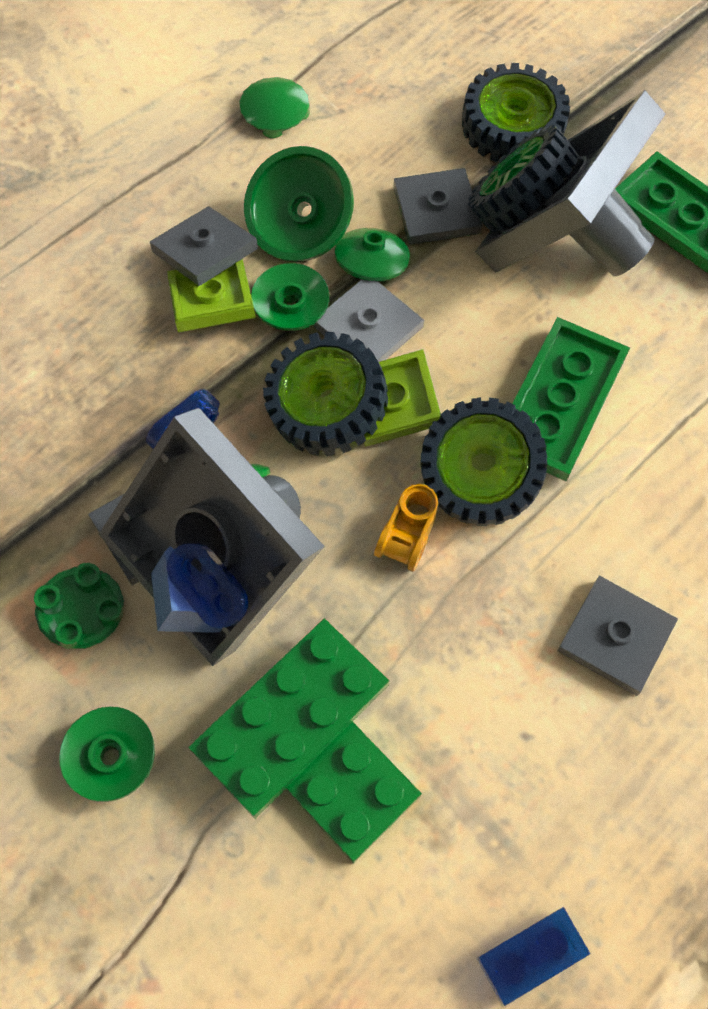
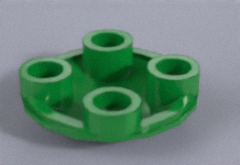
[239,77,310,138]
[34,563,124,649]

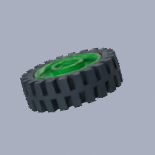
[468,125,578,232]

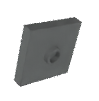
[393,168,483,245]
[149,206,258,286]
[557,575,678,696]

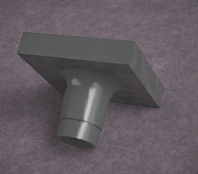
[475,90,666,277]
[99,408,325,666]

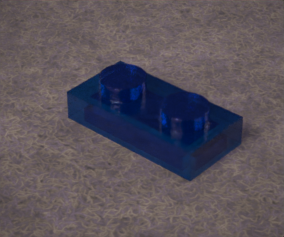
[477,907,591,1006]

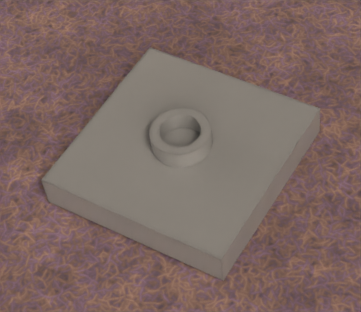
[314,279,424,362]

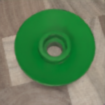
[335,228,410,281]
[251,263,329,331]
[59,706,155,802]

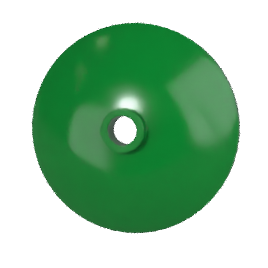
[244,146,354,262]

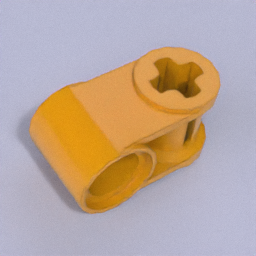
[374,484,438,572]

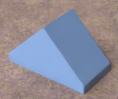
[151,546,240,632]

